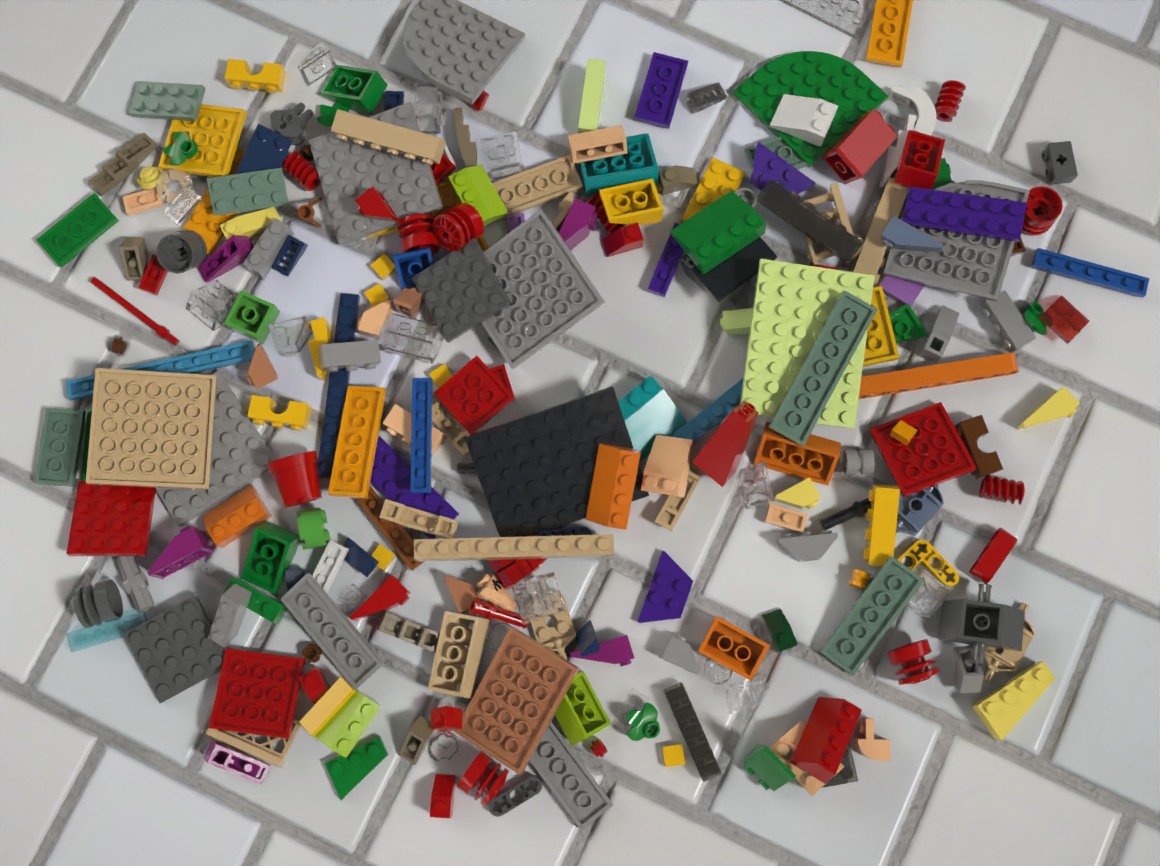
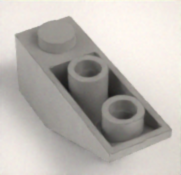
[919,305,960,363]

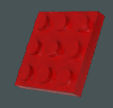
[434,355,515,435]

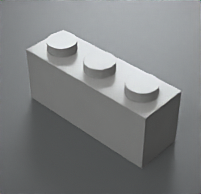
[243,218,294,279]
[980,290,1036,353]
[318,340,381,373]
[208,583,252,648]

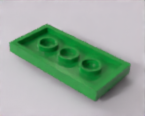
[36,193,119,268]

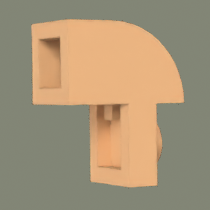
[854,718,891,761]

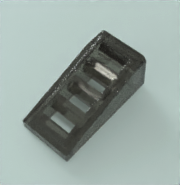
[685,82,727,114]

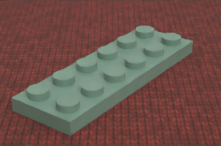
[820,555,924,676]

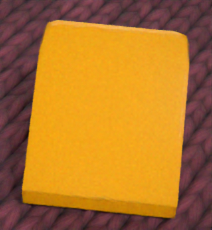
[890,420,917,446]

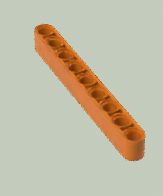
[859,353,1019,399]

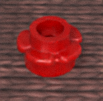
[590,738,608,758]

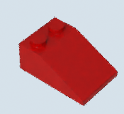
[894,130,945,189]

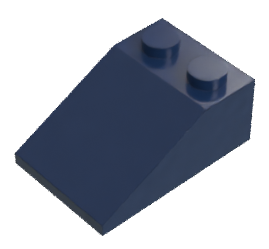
[236,124,293,174]

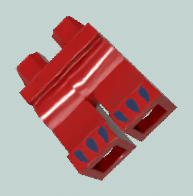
[489,534,547,590]

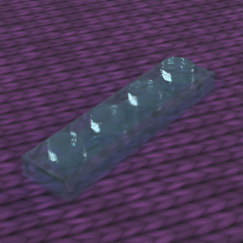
[66,612,148,652]

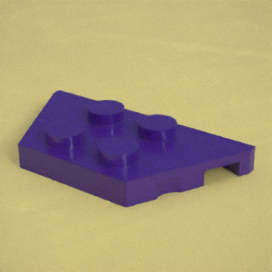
[750,142,816,204]
[637,551,693,623]

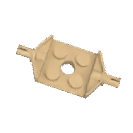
[525,579,576,661]
[983,602,1035,683]

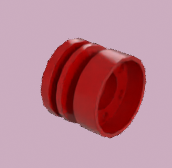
[1022,186,1063,236]
[433,202,484,252]
[397,213,441,255]
[887,639,940,685]
[456,751,509,807]

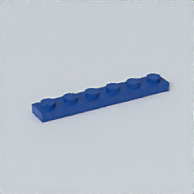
[1032,248,1150,298]
[411,378,433,494]

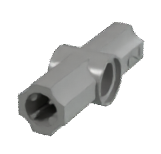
[116,556,155,613]

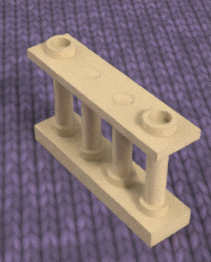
[791,182,859,265]

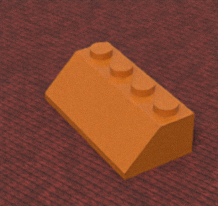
[754,421,841,486]
[585,443,641,530]

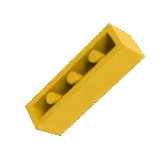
[863,484,900,566]

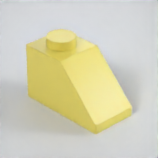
[773,477,821,510]

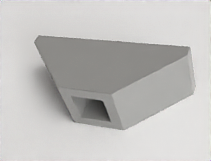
[776,530,838,562]

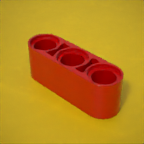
[969,527,1018,584]

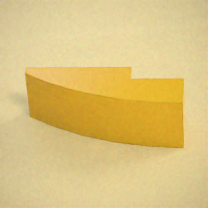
[308,317,331,380]

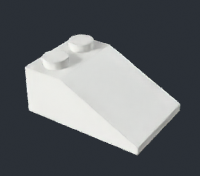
[769,94,838,147]

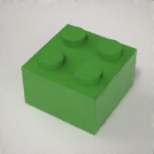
[224,290,280,344]

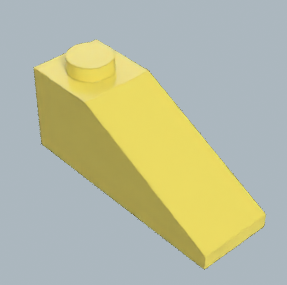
[220,207,282,240]
[1017,386,1080,430]

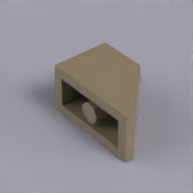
[659,165,698,195]
[119,237,148,281]
[398,715,435,765]

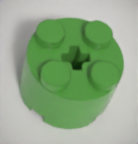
[297,507,331,550]

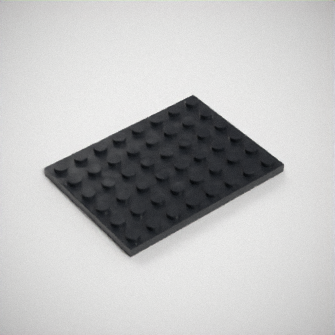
[464,386,649,537]

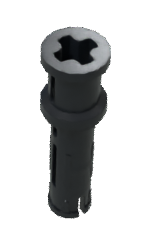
[820,498,871,530]

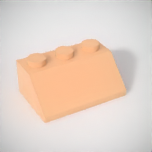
[770,720,845,796]

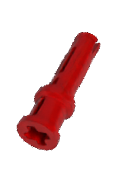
[469,597,529,629]

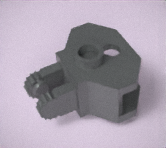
[270,102,314,145]

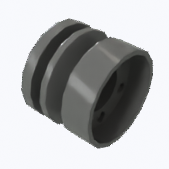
[156,229,207,274]
[73,579,123,628]

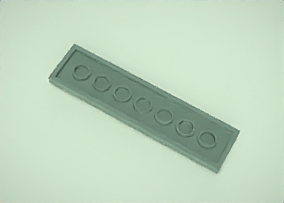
[768,290,878,446]

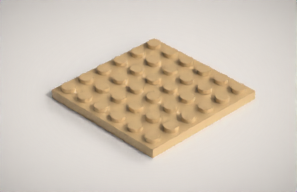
[86,368,217,490]

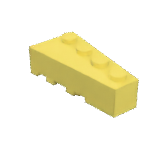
[971,661,1056,741]

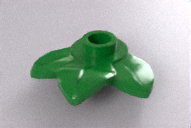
[317,103,349,126]
[163,132,198,166]
[1024,301,1053,336]
[627,702,660,741]

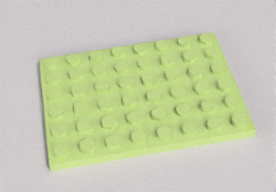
[740,259,875,429]

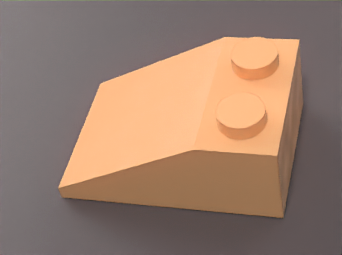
[641,435,694,498]

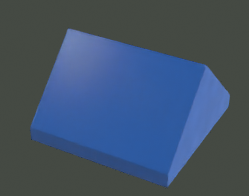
[393,247,434,289]

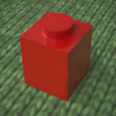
[431,706,462,732]

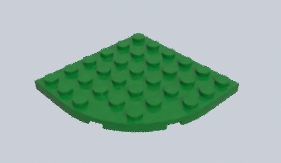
[733,51,889,168]

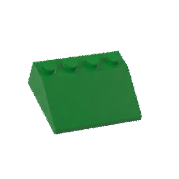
[670,190,766,275]

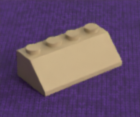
[428,611,490,699]

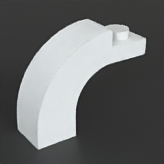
[888,84,936,136]

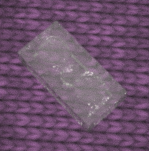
[163,185,202,225]
[612,688,649,732]

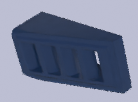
[272,235,308,276]

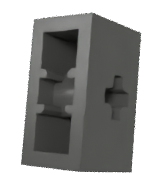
[1042,141,1078,185]

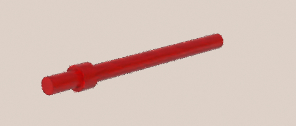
[90,277,180,346]

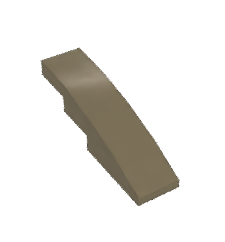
[454,108,477,168]
[88,133,157,197]
[377,612,440,653]

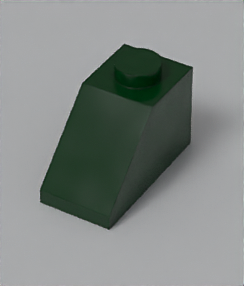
[762,609,798,653]

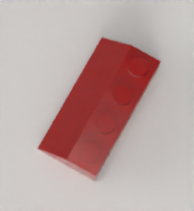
[790,697,862,784]

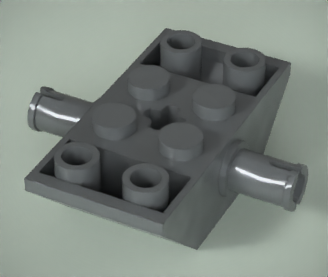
[938,583,1025,665]

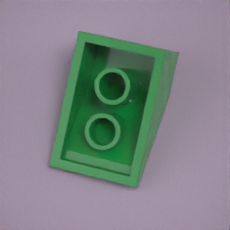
[320,65,388,114]
[241,521,300,594]
[742,743,796,791]

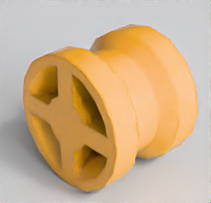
[848,569,872,590]

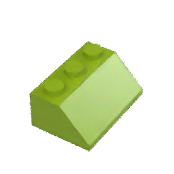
[448,165,509,227]
[555,671,611,746]
[314,685,381,758]

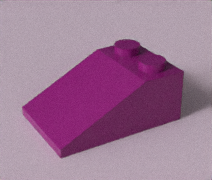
[559,198,598,251]
[147,526,214,579]

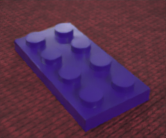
[634,52,689,129]

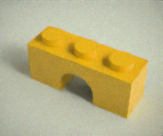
[224,59,286,93]
[247,395,312,431]

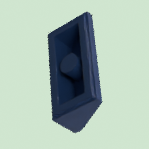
[344,537,379,577]
[576,620,601,657]

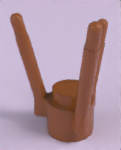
[294,197,322,228]

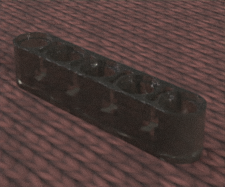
[663,682,722,782]

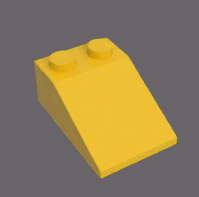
[599,178,664,225]

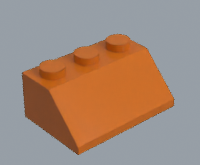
[203,484,272,548]
[698,616,770,681]

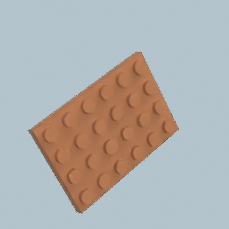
[454,627,579,775]

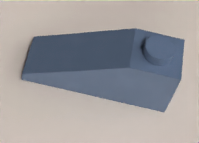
[881,216,944,253]

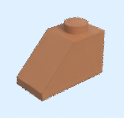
[393,288,424,319]
[247,343,278,389]
[444,575,482,614]

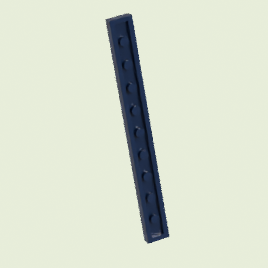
[317,293,360,479]

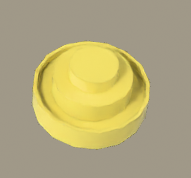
[137,166,164,189]

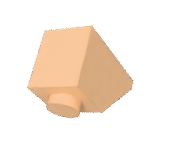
[357,300,394,341]

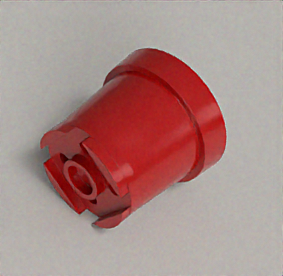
[266,451,322,508]

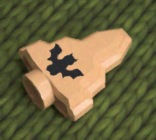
[476,573,517,613]

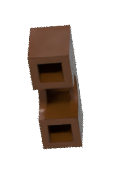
[955,415,1003,479]

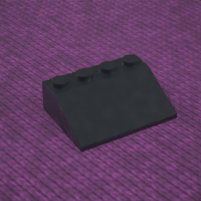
[680,237,777,303]

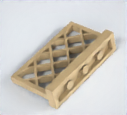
[206,719,301,768]

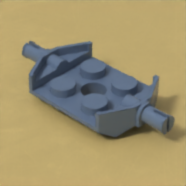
[896,484,944,536]

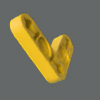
[897,539,959,587]

